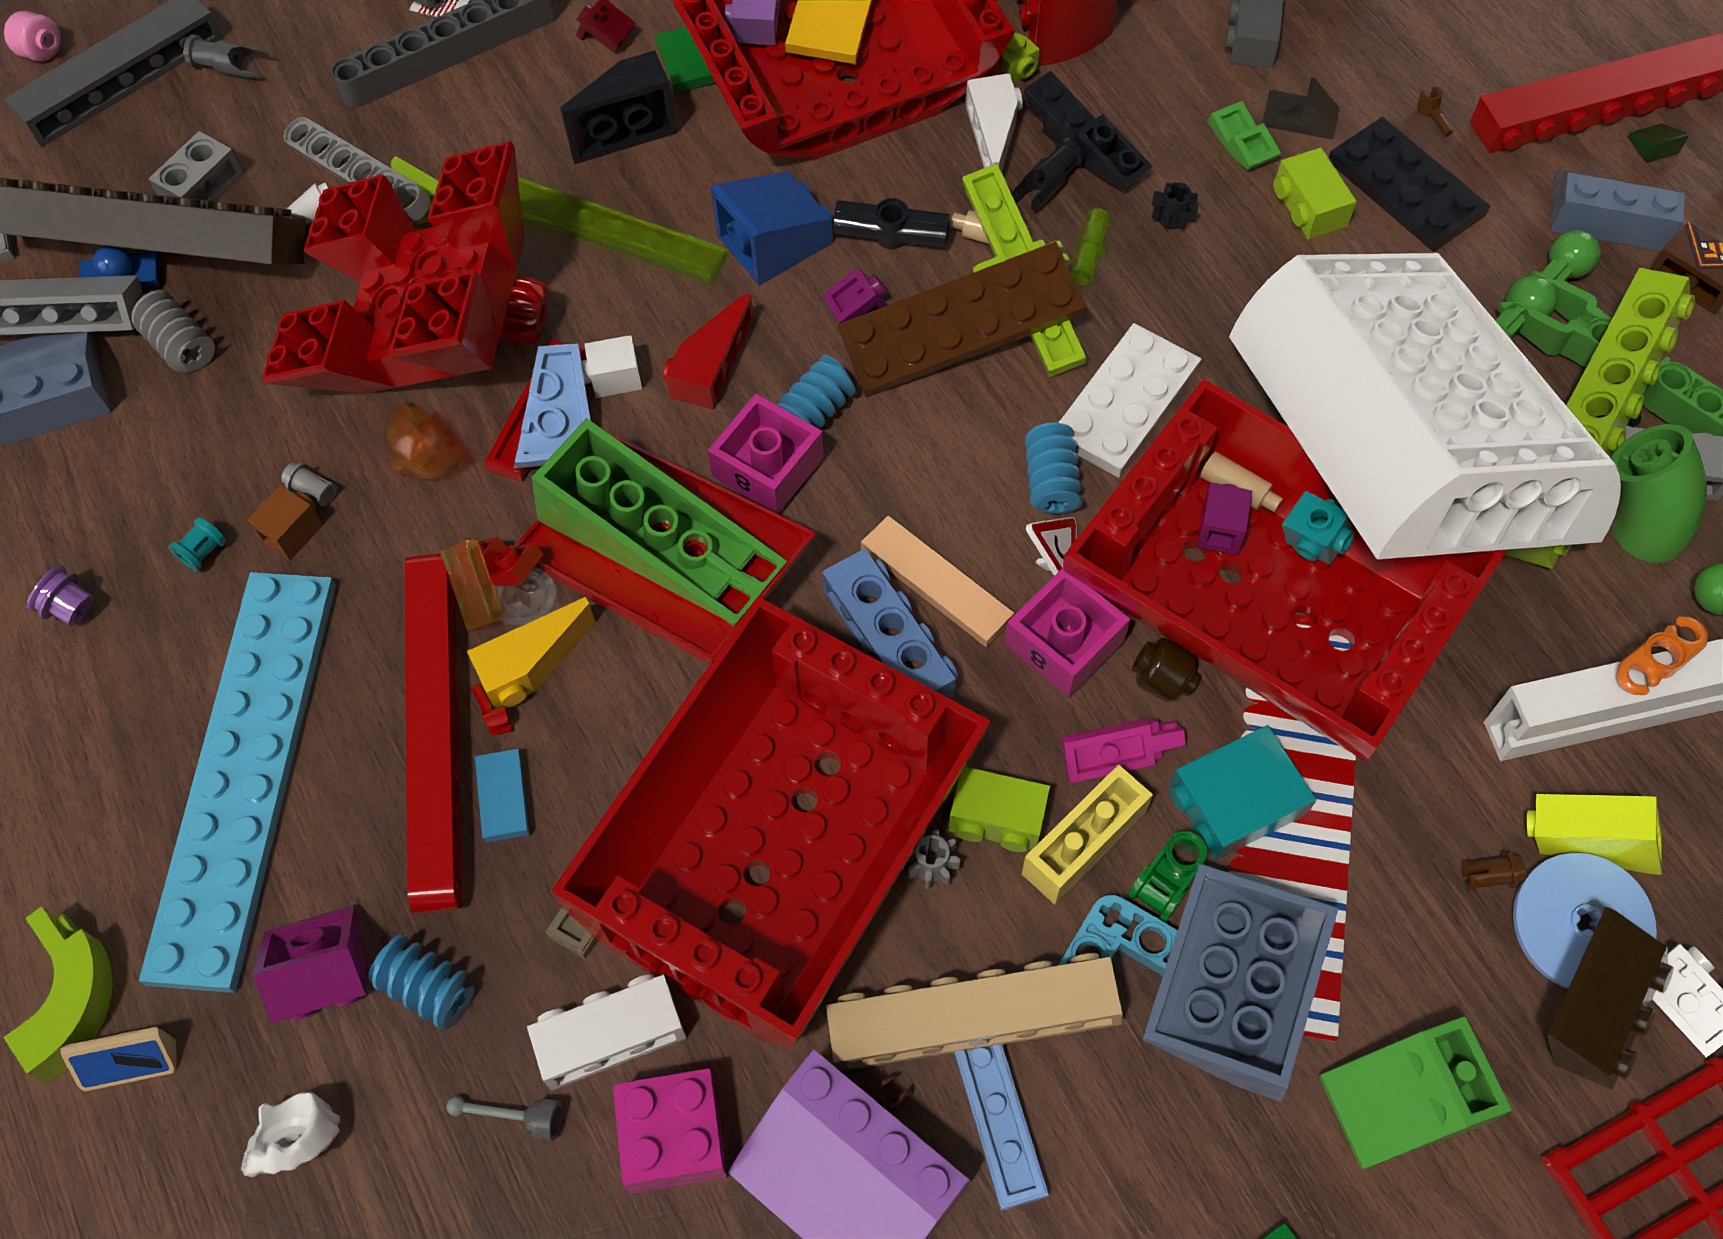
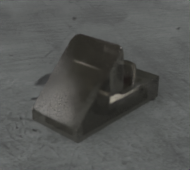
[1262,77,1340,140]

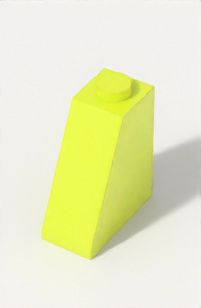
[1527,794,1662,875]

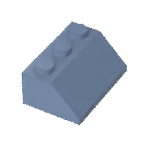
[1550,169,1685,251]

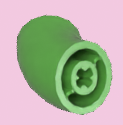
[1611,424,1707,563]

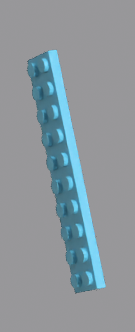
[139,572,336,993]

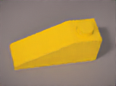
[467,597,596,709]

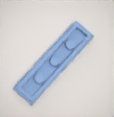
[954,1045,1048,1211]

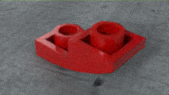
[452,537,543,586]

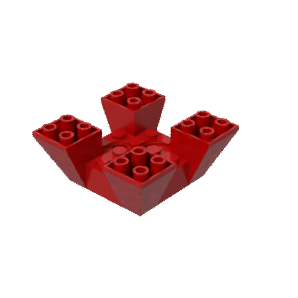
[261,141,524,393]

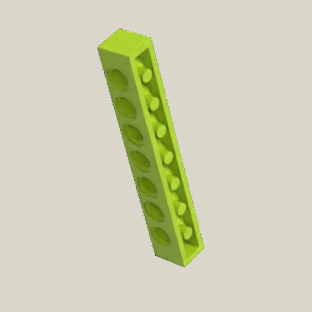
[1505,267,1695,569]

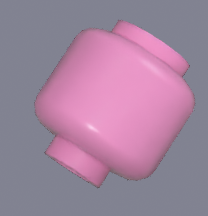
[4,11,62,62]

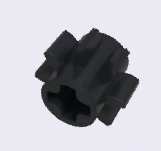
[1152,182,1198,229]

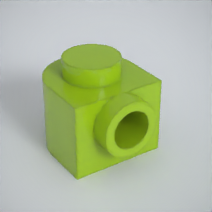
[1001,33,1040,84]

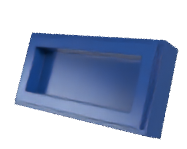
[79,245,161,291]

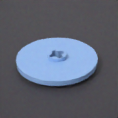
[1513,853,1657,989]

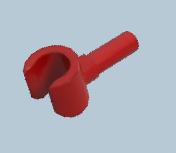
[471,684,512,735]

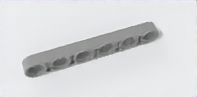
[284,117,430,222]

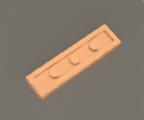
[861,515,1014,647]

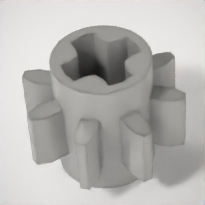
[908,829,960,889]

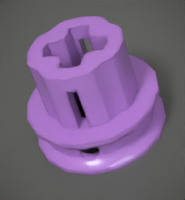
[26,565,94,626]

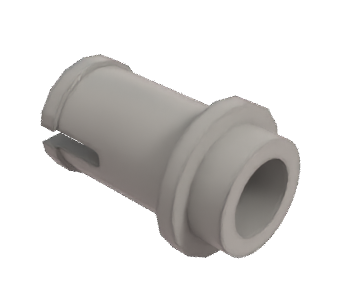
[281,462,337,507]

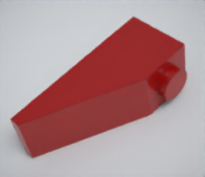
[663,293,754,410]

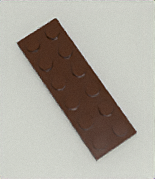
[838,241,1086,398]

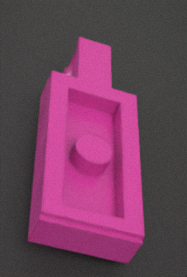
[1060,718,1186,783]

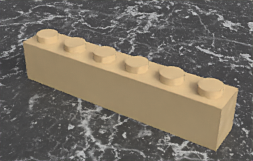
[826,953,1122,1072]

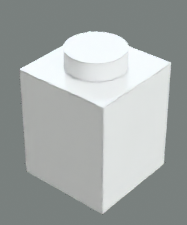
[581,335,642,398]

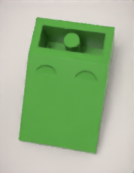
[1319,1016,1512,1171]

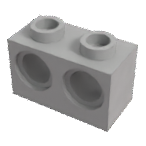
[148,131,244,201]

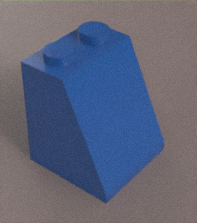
[711,171,834,286]

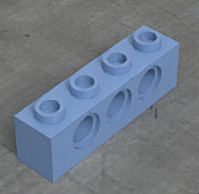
[822,549,958,699]

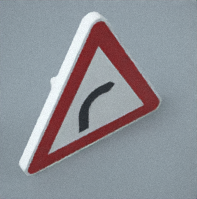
[1026,517,1077,576]

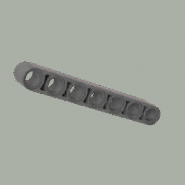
[330,0,561,107]

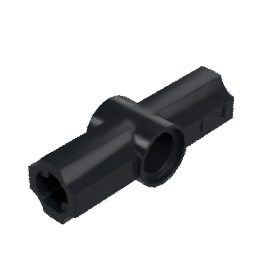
[833,198,950,249]

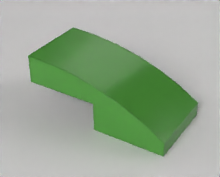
[1207,101,1281,170]

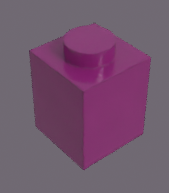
[1196,482,1252,555]

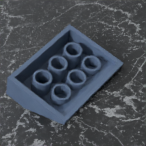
[0,332,111,447]
[1143,863,1339,1102]

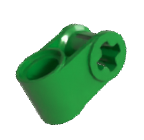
[1127,831,1207,923]

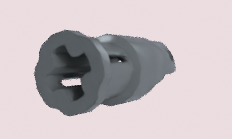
[184,34,270,80]

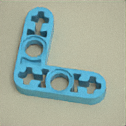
[1058,895,1178,976]

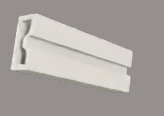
[1483,639,1723,761]

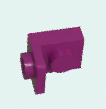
[822,267,888,323]

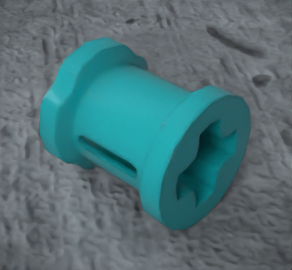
[168,517,227,572]

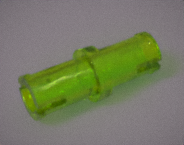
[1070,209,1111,285]

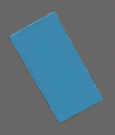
[475,749,530,843]

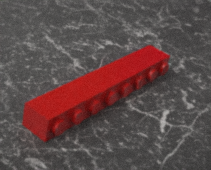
[1470,33,1723,154]

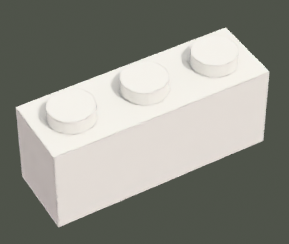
[527,974,687,1091]

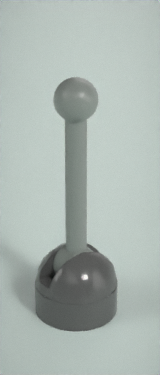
[446,1096,563,1141]

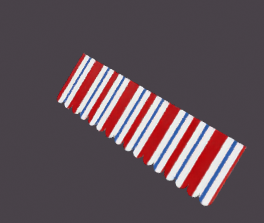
[1228,614,1356,1042]

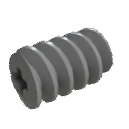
[131,290,215,373]

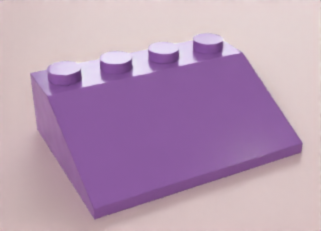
[727,1049,972,1239]

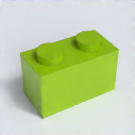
[1273,148,1357,239]
[949,767,1050,852]

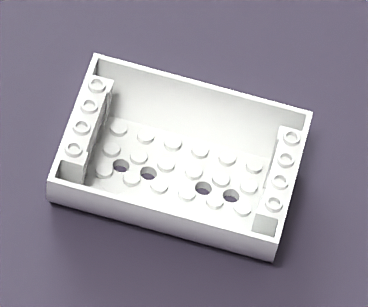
[1229,253,1621,560]

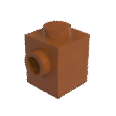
[246,485,323,561]

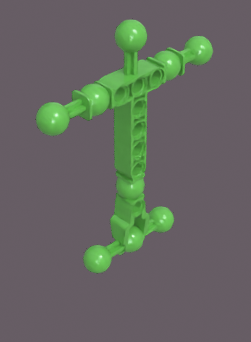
[1495,230,1723,616]

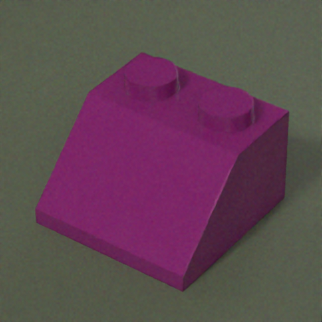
[252,905,369,1023]

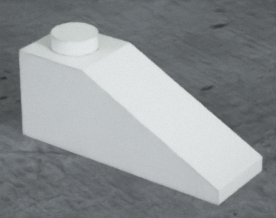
[966,73,1022,173]

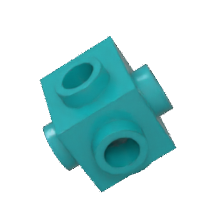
[1282,491,1355,565]

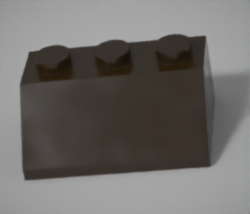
[1547,907,1674,1090]

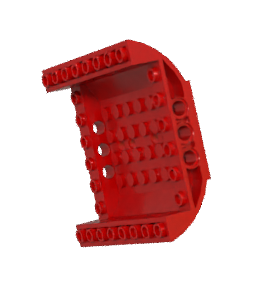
[672,0,1015,161]

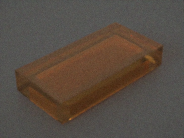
[440,538,504,631]

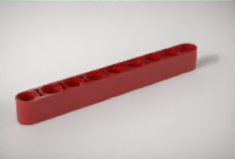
[404,552,463,915]

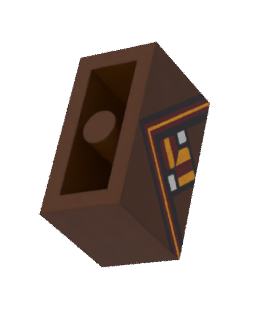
[1650,222,1723,315]

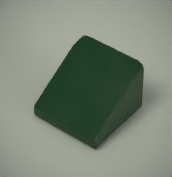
[1627,123,1689,163]

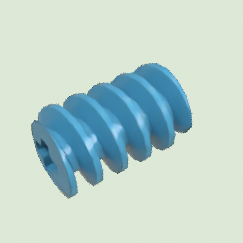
[775,354,856,428]
[1025,423,1083,515]
[368,933,475,1030]

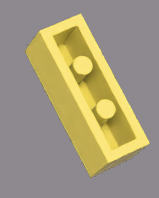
[1022,764,1153,905]

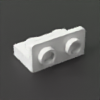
[1652,944,1723,1057]

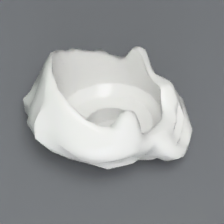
[241,1091,340,1178]

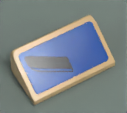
[61,1027,177,1091]

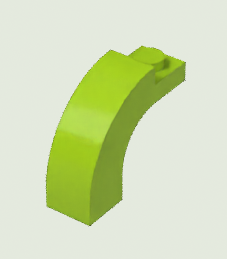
[3,906,113,1084]

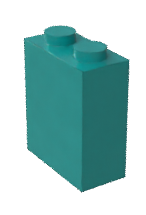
[1169,725,1317,861]

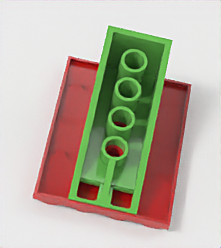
[514,418,816,664]

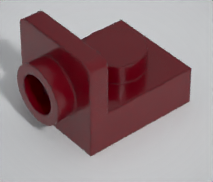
[576,0,636,52]

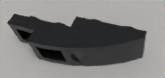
[1022,70,1152,189]

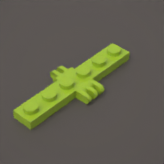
[962,163,1086,378]

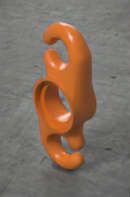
[1616,616,1708,695]

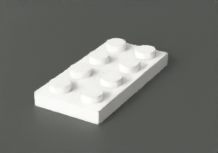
[1059,323,1202,478]

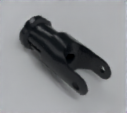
[1012,137,1085,212]

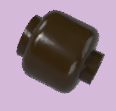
[1132,638,1200,702]

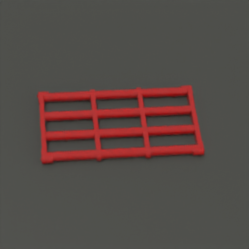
[1541,1056,1723,1239]

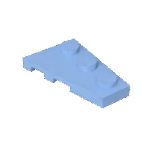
[514,343,590,468]

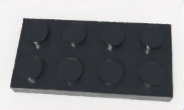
[1328,116,1490,252]

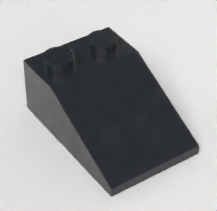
[560,50,677,165]

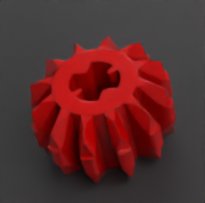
[501,276,549,344]

